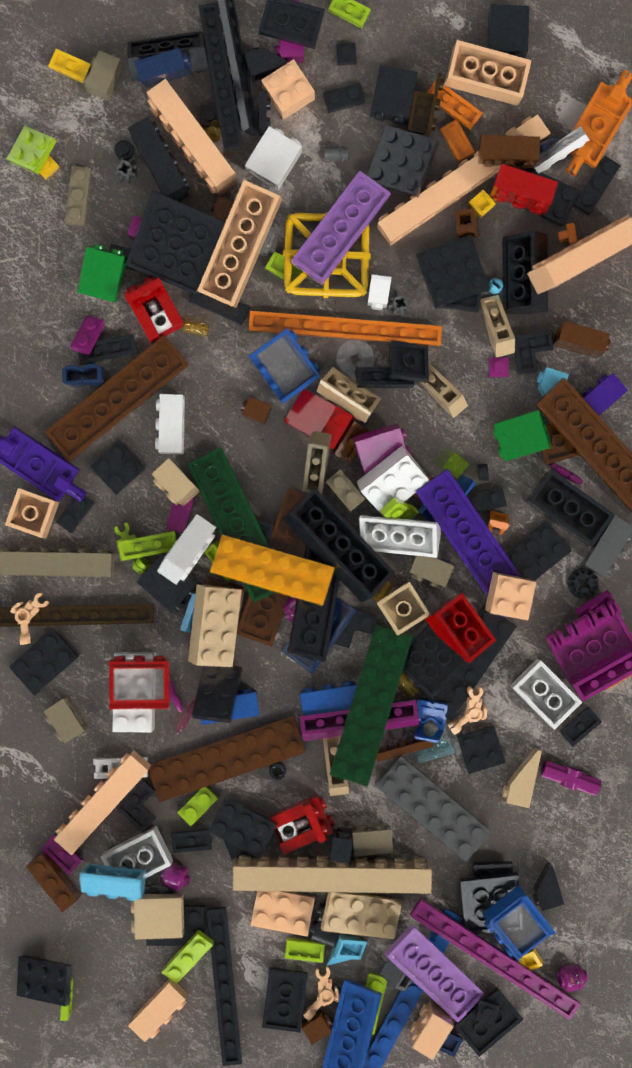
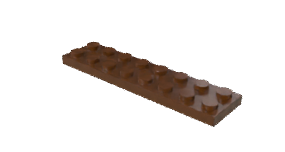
[45,335,189,462]
[535,378,632,512]
[237,488,306,647]
[149,715,306,803]

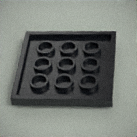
[126,191,226,296]

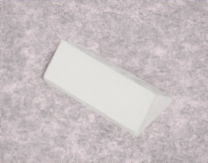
[359,515,441,558]

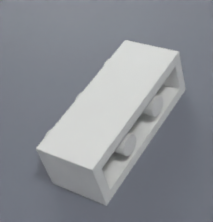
[155,394,185,454]

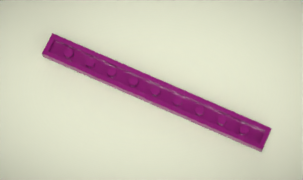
[410,898,581,1020]

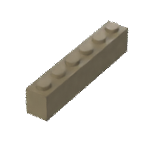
[0,548,114,577]

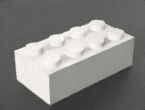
[113,652,156,732]

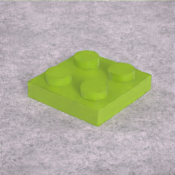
[7,126,57,175]

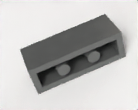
[581,515,632,577]

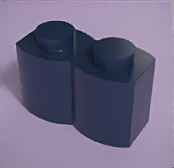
[62,364,105,388]

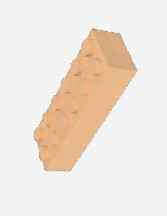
[146,79,237,197]
[197,180,282,308]
[527,214,632,294]

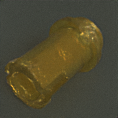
[206,121,221,142]
[183,321,209,338]
[372,581,394,602]
[398,673,419,698]

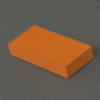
[439,119,475,163]

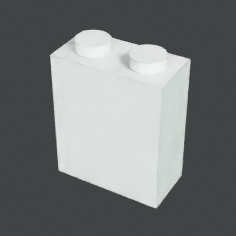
[245,126,302,191]

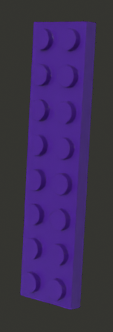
[415,469,521,618]

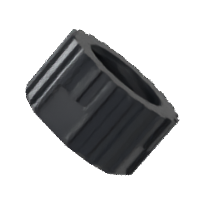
[478,464,489,481]
[269,762,287,780]

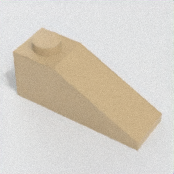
[480,295,515,357]
[420,363,468,418]
[323,736,349,796]
[502,747,542,808]

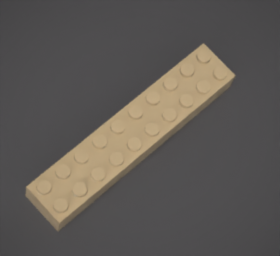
[233,855,432,893]

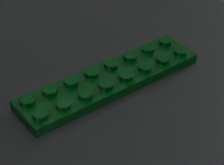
[187,447,276,603]
[329,625,413,787]

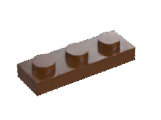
[376,735,434,762]

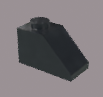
[244,48,288,82]
[532,862,565,911]

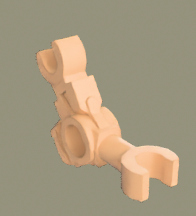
[10,593,50,645]
[447,685,488,735]
[303,966,340,1021]

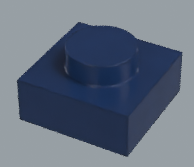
[439,1031,463,1057]

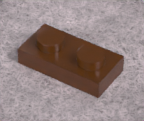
[332,420,369,463]

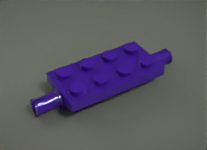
[0,427,87,502]

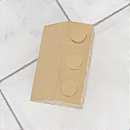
[317,367,381,423]

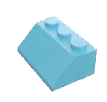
[80,864,146,901]

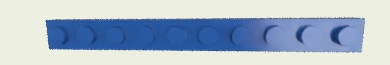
[363,907,463,1068]

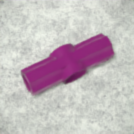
[540,760,602,796]

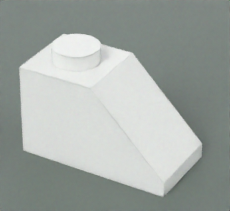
[367,275,391,310]

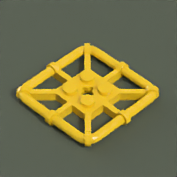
[283,212,371,298]

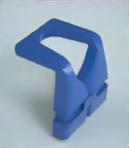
[414,698,448,743]

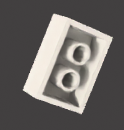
[357,446,430,517]
[157,514,216,585]
[510,659,582,730]
[101,826,173,878]

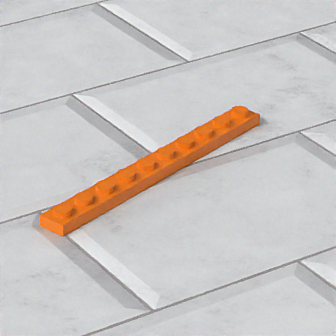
[249,311,442,346]

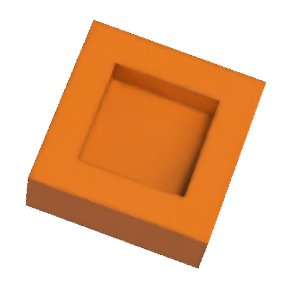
[558,223,578,245]
[488,510,509,535]

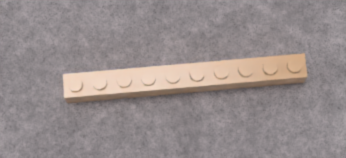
[377,114,551,246]

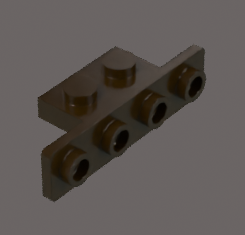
[407,73,444,137]

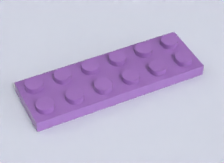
[291,171,391,285]
[384,924,485,1022]

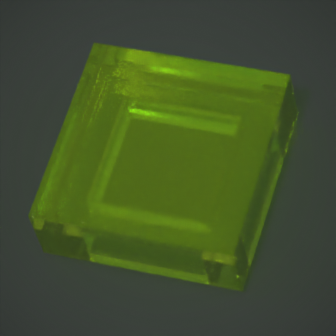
[442,452,469,479]

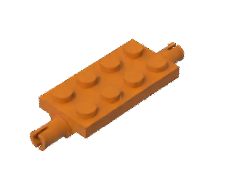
[565,70,632,176]

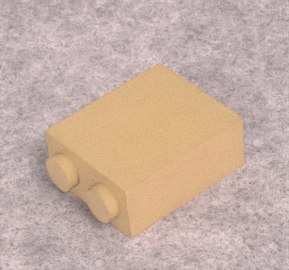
[131,893,184,939]

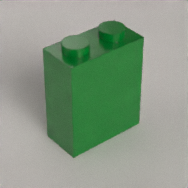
[77,243,128,303]
[493,410,552,461]

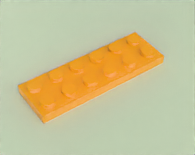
[210,535,334,606]

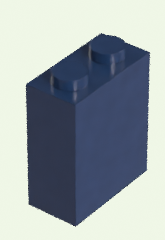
[134,48,192,88]

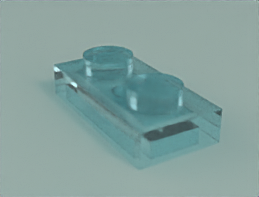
[415,741,456,764]

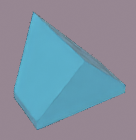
[326,933,367,966]

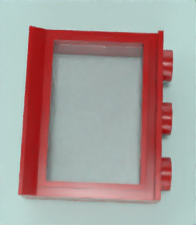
[109,655,170,710]

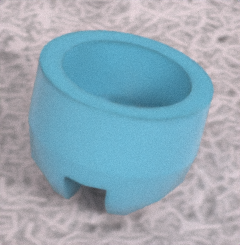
[488,278,503,294]

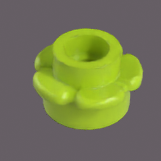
[133,557,150,574]

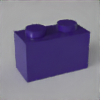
[582,373,628,416]

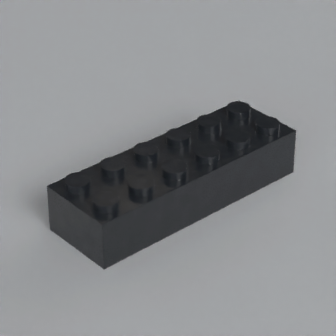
[282,488,394,602]

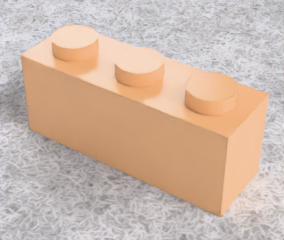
[128,979,187,1042]

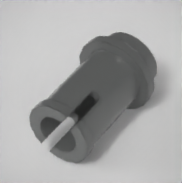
[324,146,348,162]

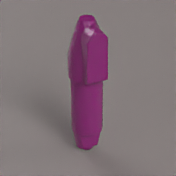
[551,463,583,485]
[163,678,183,712]

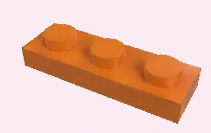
[426,80,483,131]

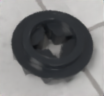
[567,568,599,598]

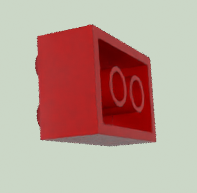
[490,164,558,215]

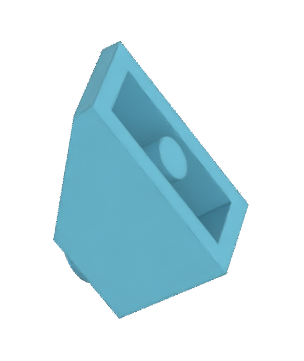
[536,367,569,397]

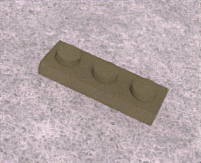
[65,166,92,227]

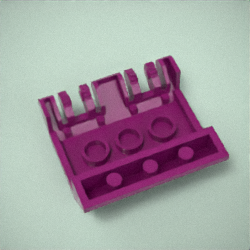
[545,599,632,702]

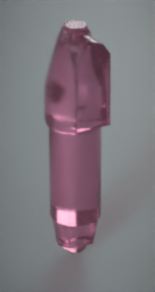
[176,701,195,734]

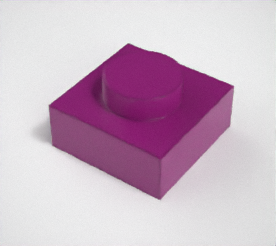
[488,357,509,378]

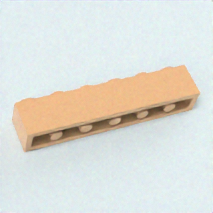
[54,750,151,855]

